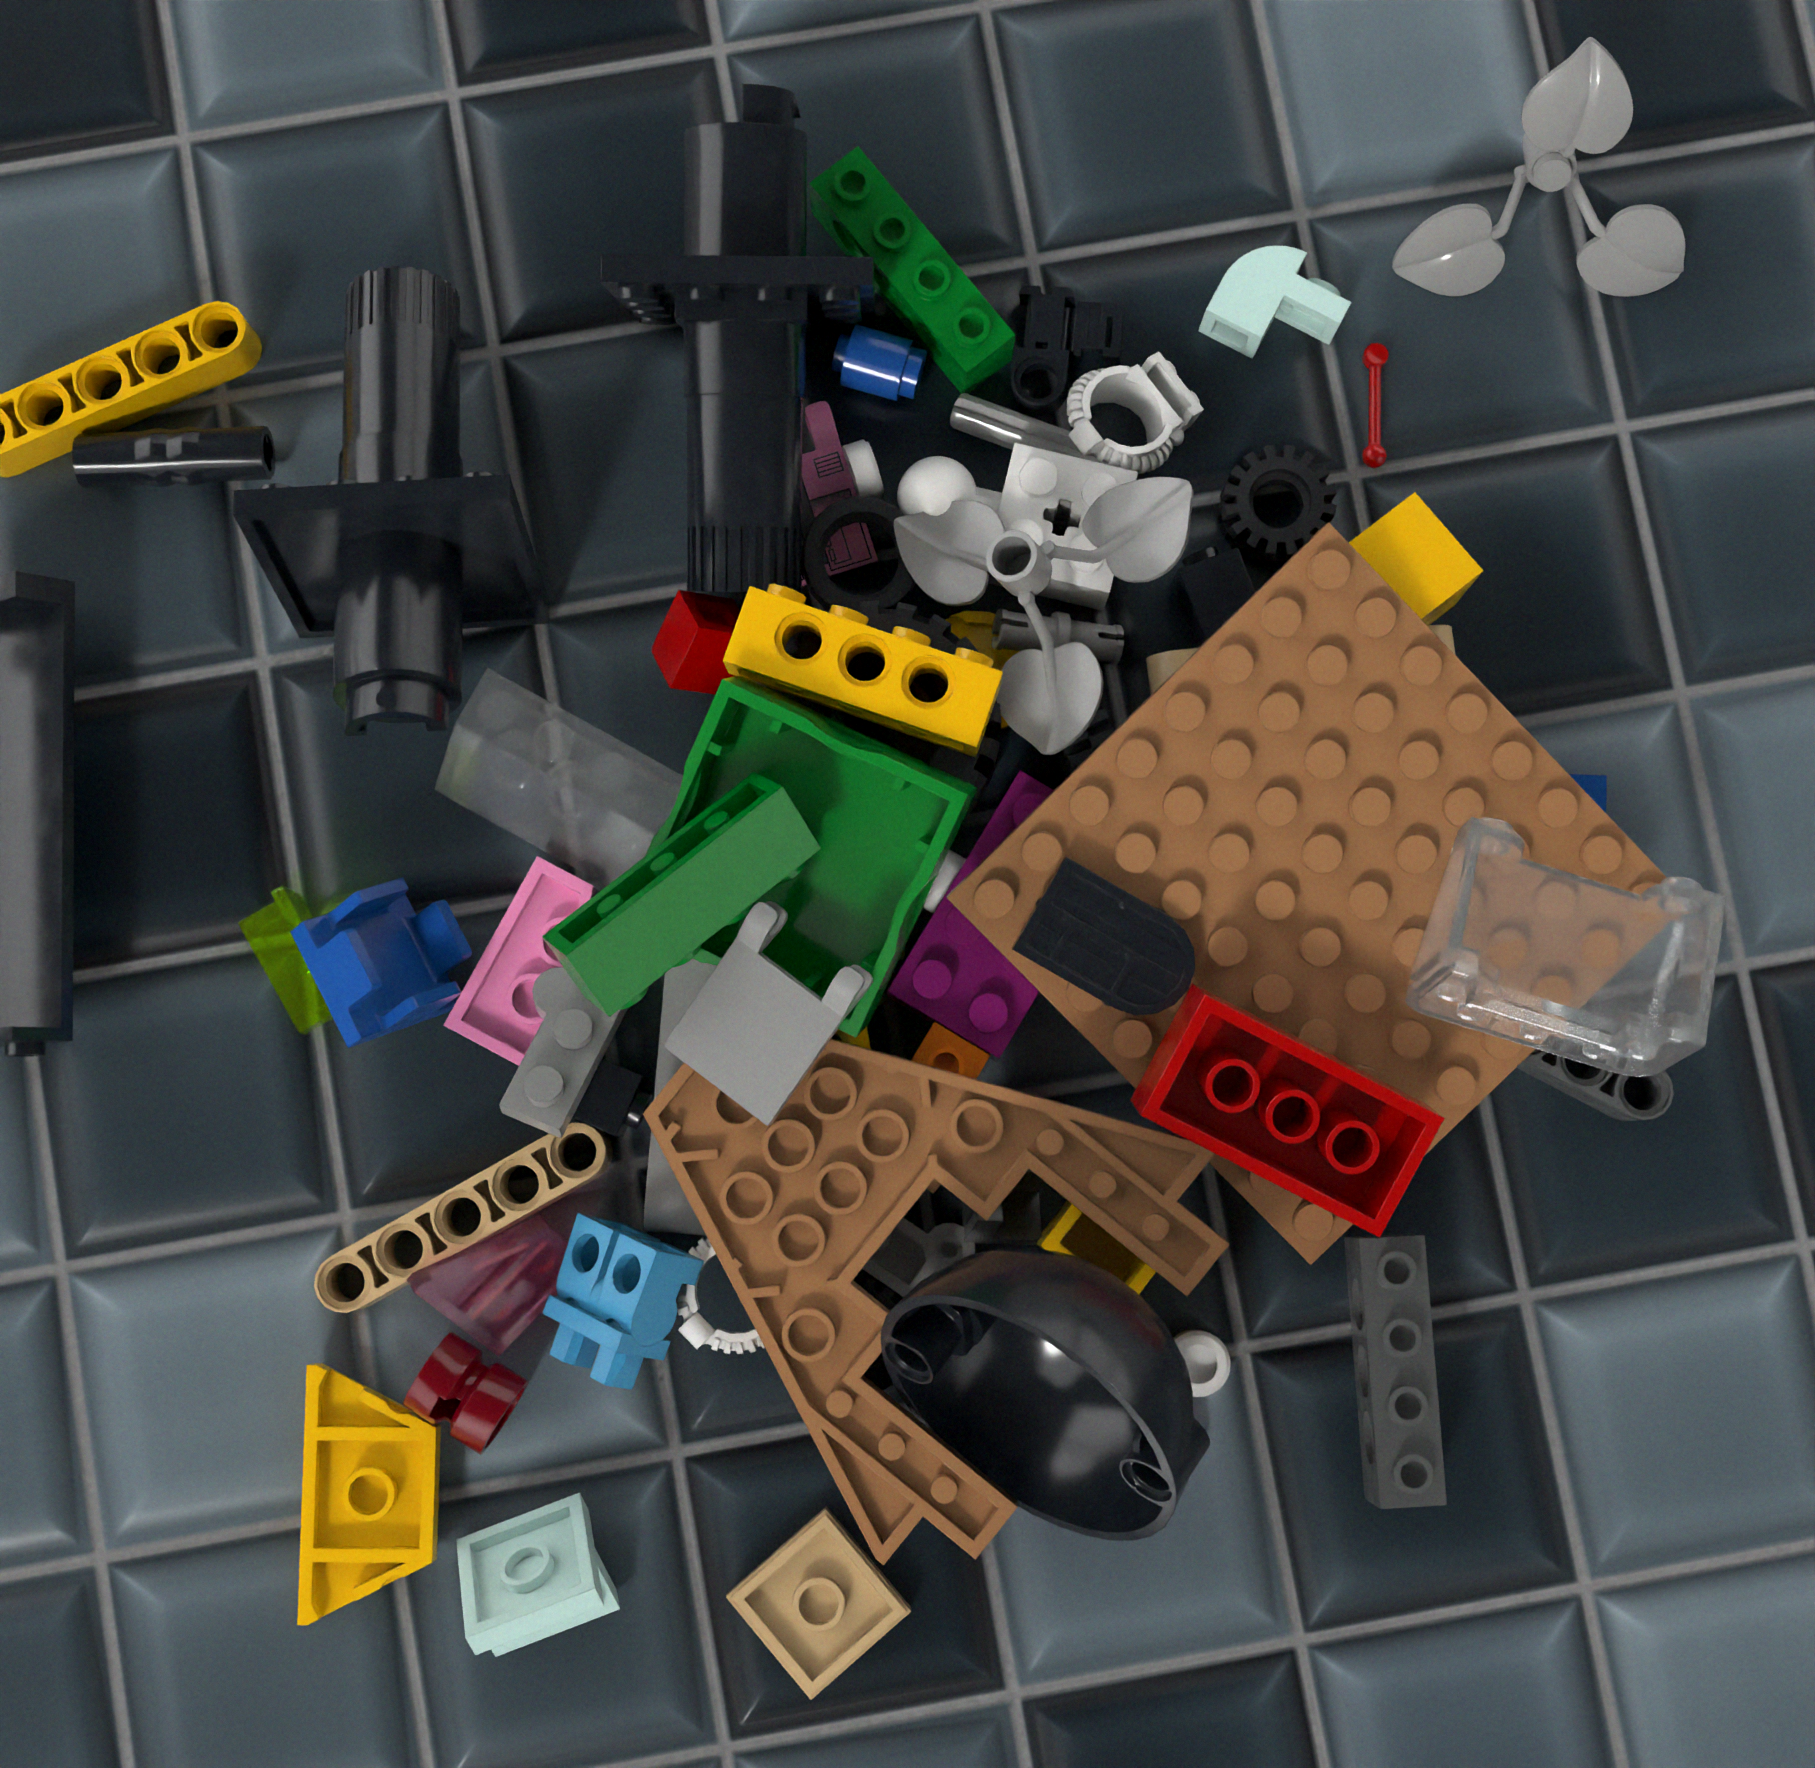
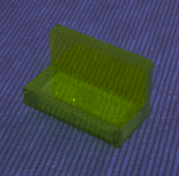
[238,885,333,1034]

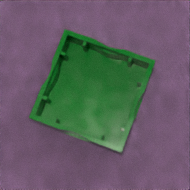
[645,675,978,1037]

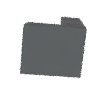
[961,1169,1045,1245]

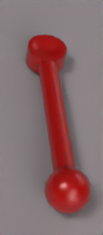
[1362,343,1389,469]

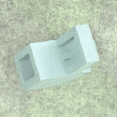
[1198,245,1351,359]

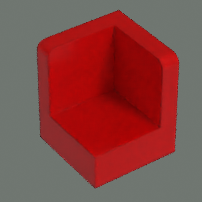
[651,590,740,694]

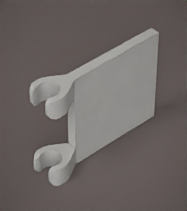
[663,901,873,1126]

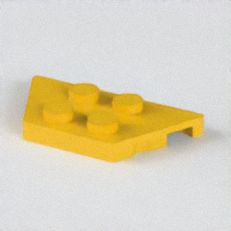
[297,1363,441,1625]

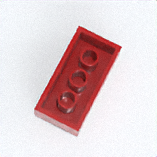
[1130,983,1445,1237]

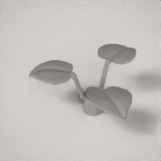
[1392,37,1685,297]
[894,477,1194,755]

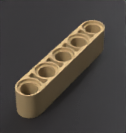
[314,1123,613,1313]

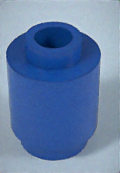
[832,324,927,401]

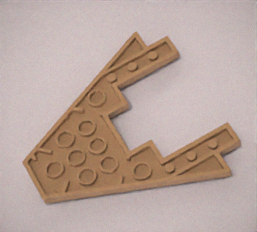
[643,1038,1229,1565]

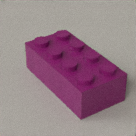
[887,770,1054,1062]

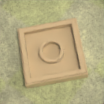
[726,1506,911,1700]

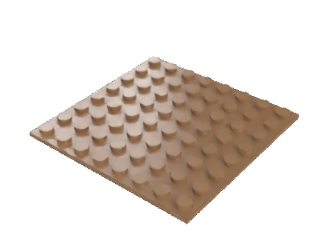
[946,522,1689,1265]

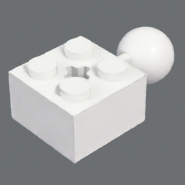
[897,443,1138,611]

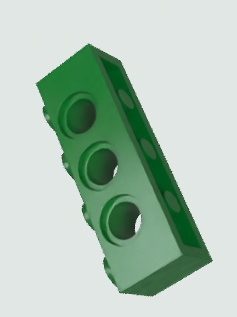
[809,146,1015,394]

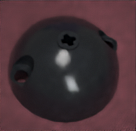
[880,1246,1210,1541]

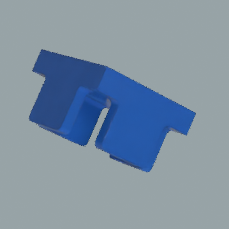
[290,877,472,1048]

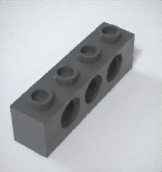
[1344,1233,1447,1509]

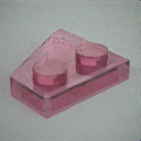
[406,1215,569,1357]

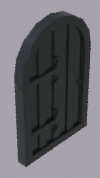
[1012,856,1195,1015]

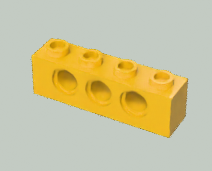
[723,584,1003,758]

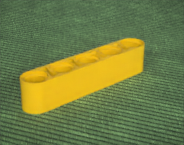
[0,301,262,478]

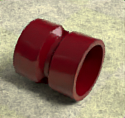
[403,1332,529,1455]

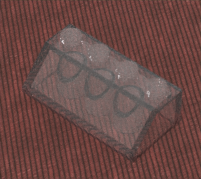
[435,668,683,886]

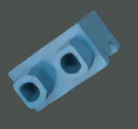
[543,1213,704,1390]

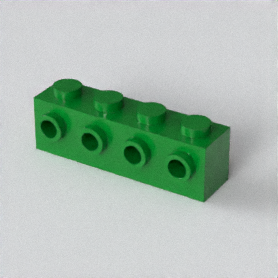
[542,772,821,1017]

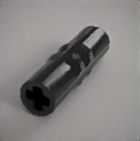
[72,426,276,488]

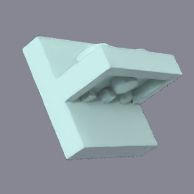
[456,1493,620,1657]

